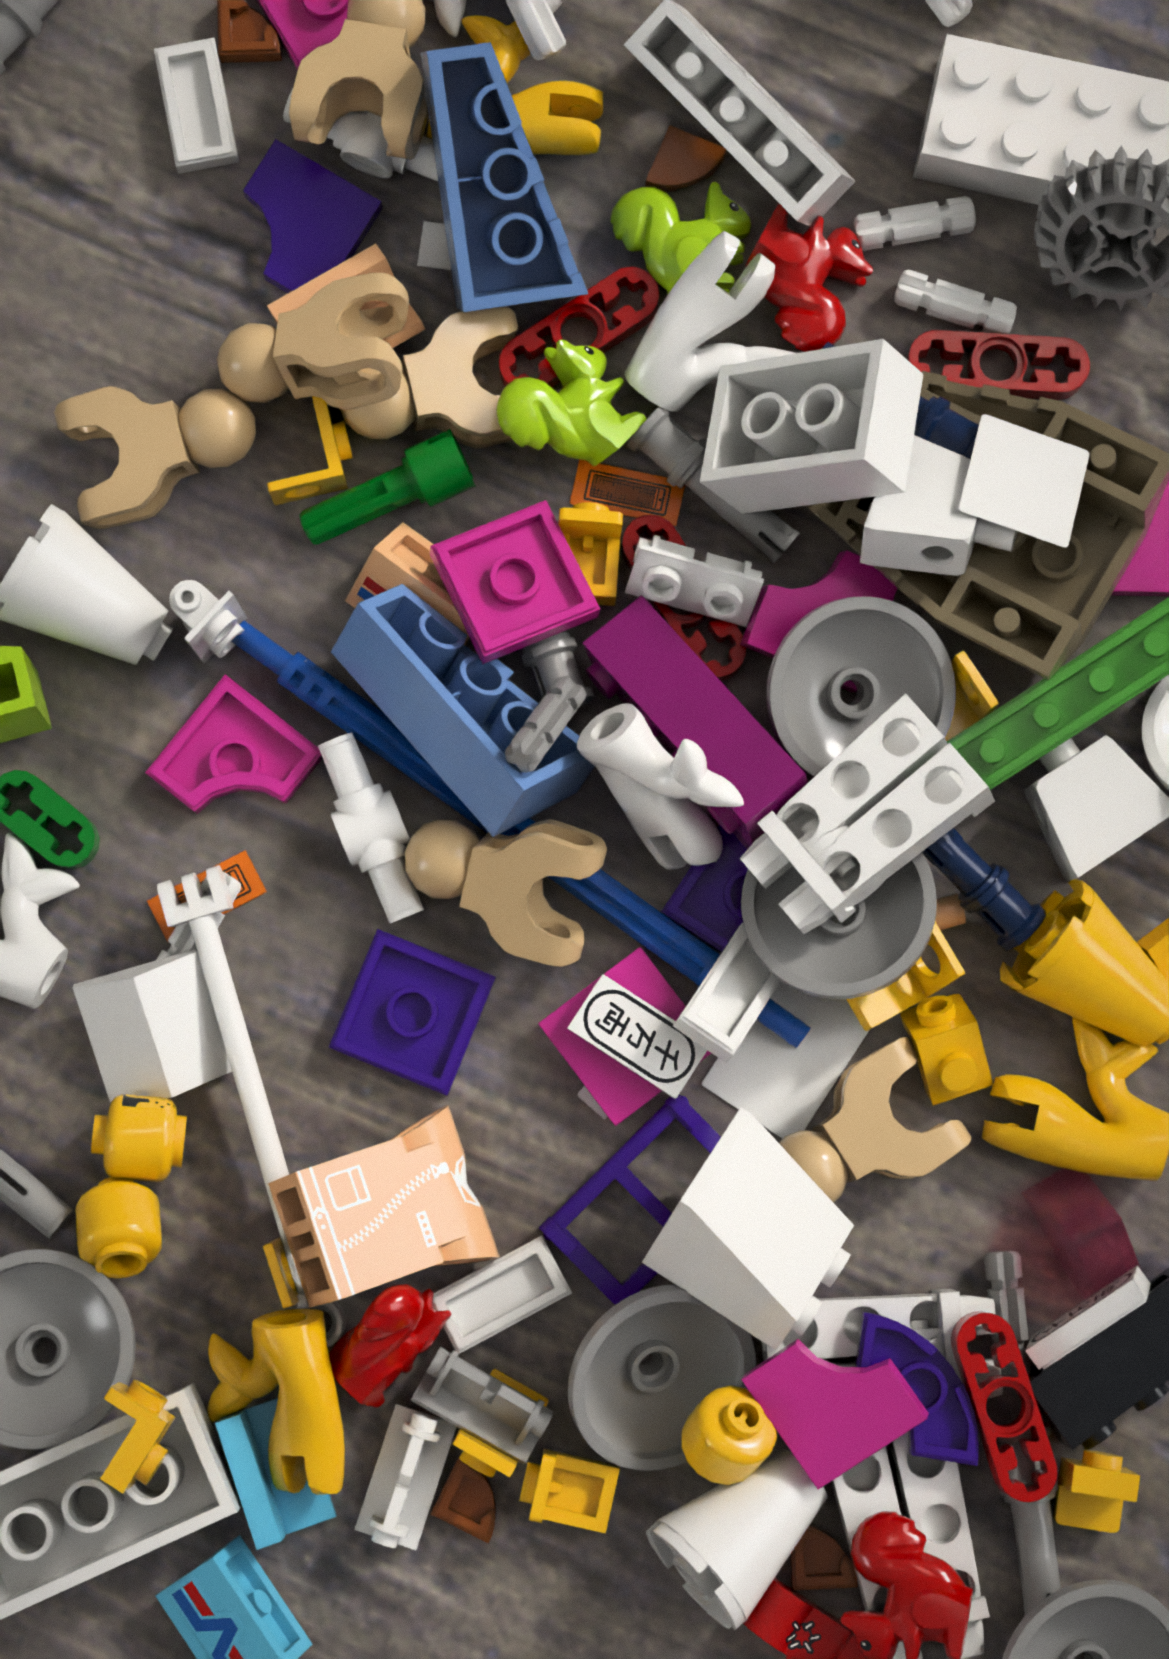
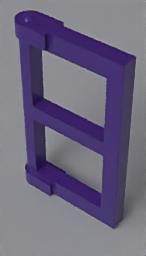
[539,1094,721,1305]

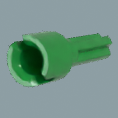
[299,429,476,545]

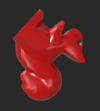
[745,203,873,352]
[329,1284,452,1408]
[840,1511,973,1659]

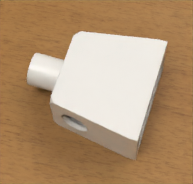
[860,435,1018,576]
[1024,735,1169,883]

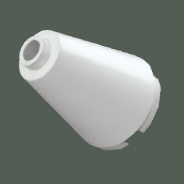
[0,504,173,665]
[646,1449,828,1630]

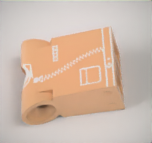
[268,1105,500,1308]

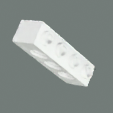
[624,0,855,226]

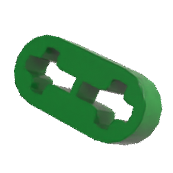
[0,770,100,870]

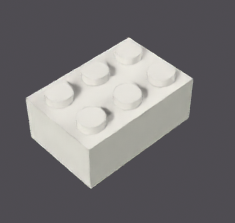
[700,339,923,514]

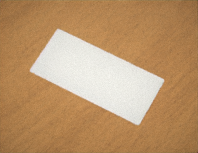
[702,914,869,1139]

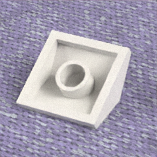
[73,949,232,1103]

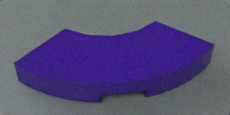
[855,1311,979,1466]

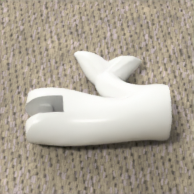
[624,231,795,412]
[577,703,744,870]
[0,832,80,1009]

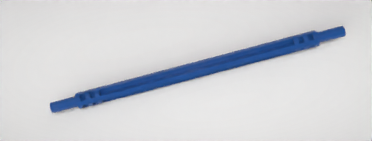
[231,620,811,1048]

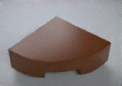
[217,0,282,63]
[645,125,727,192]
[431,1453,496,1544]
[790,1525,858,1590]

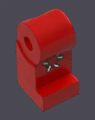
[743,1578,867,1659]

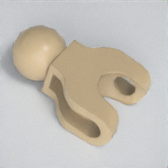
[289,0,428,160]
[217,273,409,410]
[339,306,519,449]
[54,386,256,529]
[404,819,607,967]
[779,1037,972,1203]

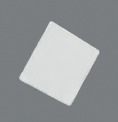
[959,414,1089,548]

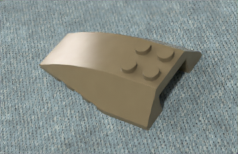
[806,371,1169,680]

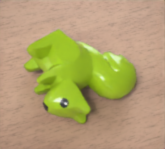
[610,182,752,294]
[496,339,647,466]

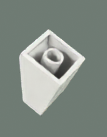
[642,1107,854,1350]

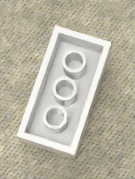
[913,34,1169,215]
[0,1383,242,1620]

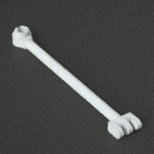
[157,865,346,1347]

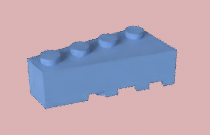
[420,42,589,312]
[331,584,595,837]

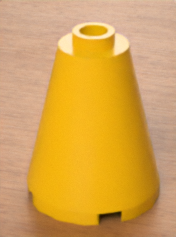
[1000,879,1169,1047]

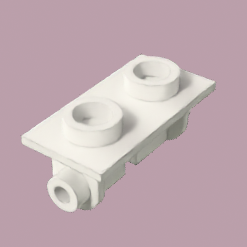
[624,535,764,627]
[169,580,247,664]
[354,1404,456,1550]

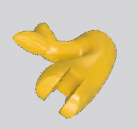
[427,15,603,155]
[982,1017,1169,1181]
[207,1309,345,1495]

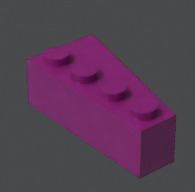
[583,595,808,849]

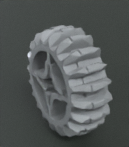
[1034,145,1169,312]

